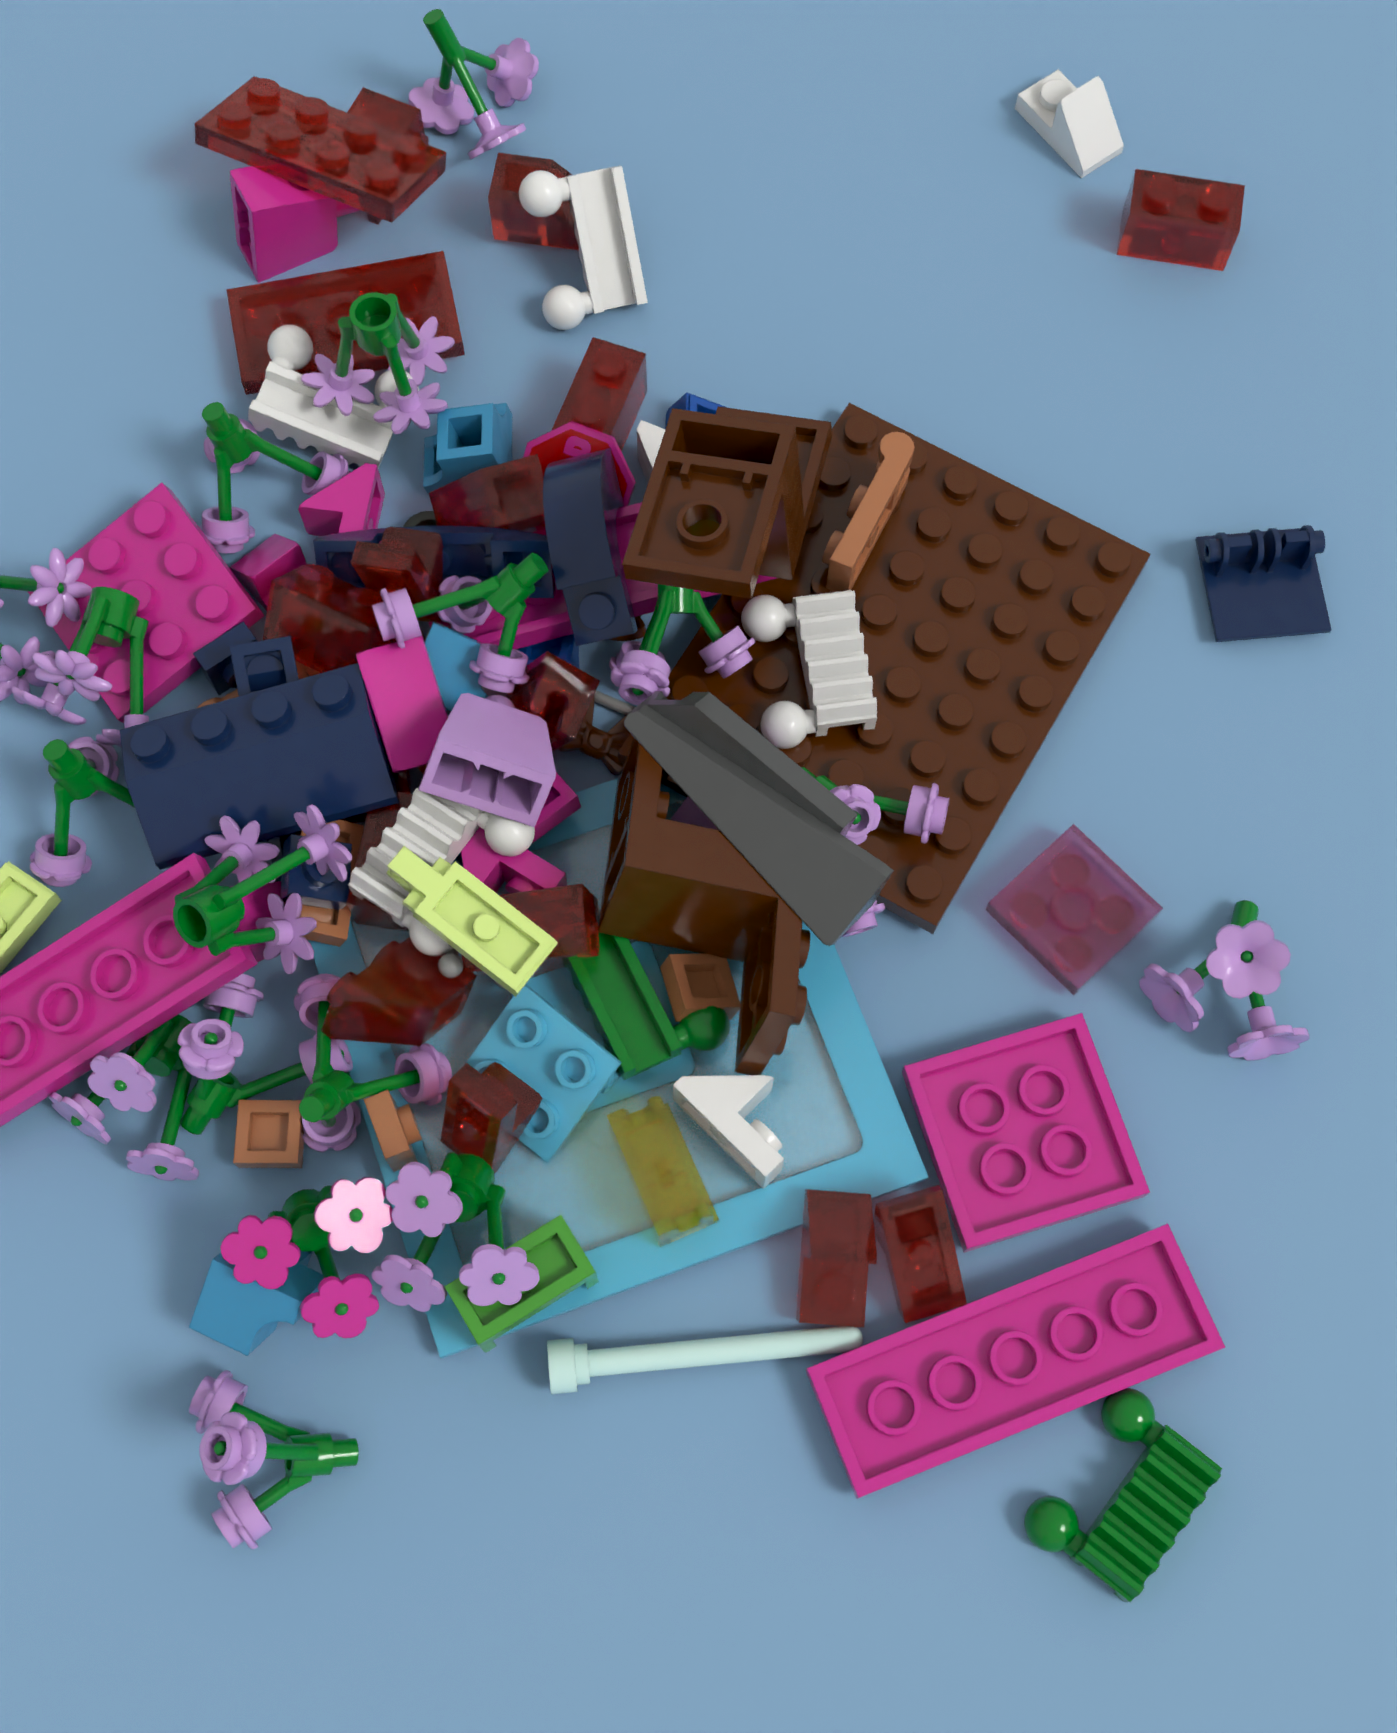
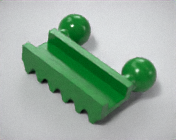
[559,930,730,1080]
[1024,1388,1222,1602]

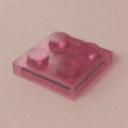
[986,824,1163,995]

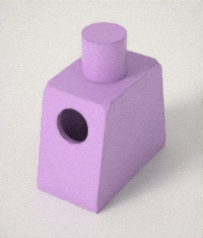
[419,693,556,827]

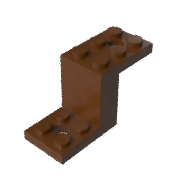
[622,406,832,599]
[598,738,811,1075]

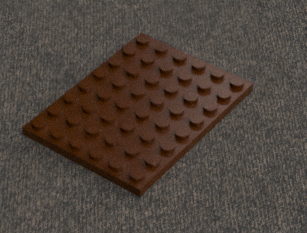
[618,403,1151,934]

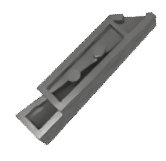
[624,691,894,946]

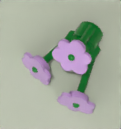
[49,1014,199,1181]
[371,1152,540,1312]

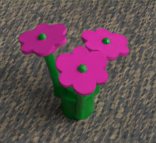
[220,1177,393,1338]

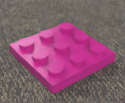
[27,482,265,723]
[902,1013,1150,1253]

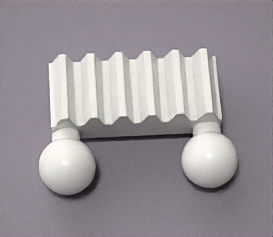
[519,165,648,330]
[248,325,419,469]
[741,590,877,749]
[348,788,535,956]

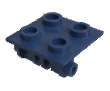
[1195,525,1332,642]

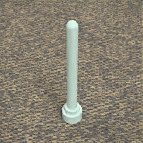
[547,1325,863,1394]

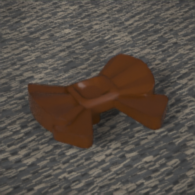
[555,691,630,775]

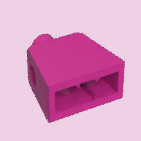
[229,157,363,283]

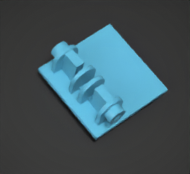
[452,984,622,1163]

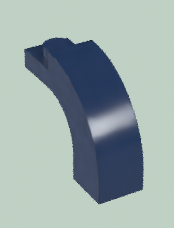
[543,448,638,646]

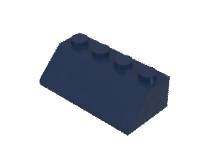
[120,663,399,870]

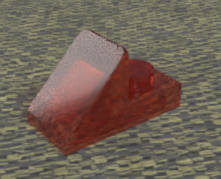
[351,527,443,624]
[440,1062,542,1174]
[872,1185,967,1323]
[796,1189,877,1327]

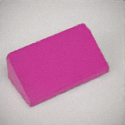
[356,636,448,773]

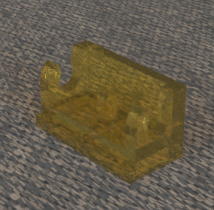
[607,1096,719,1248]

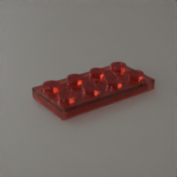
[195,76,447,223]
[226,251,465,395]

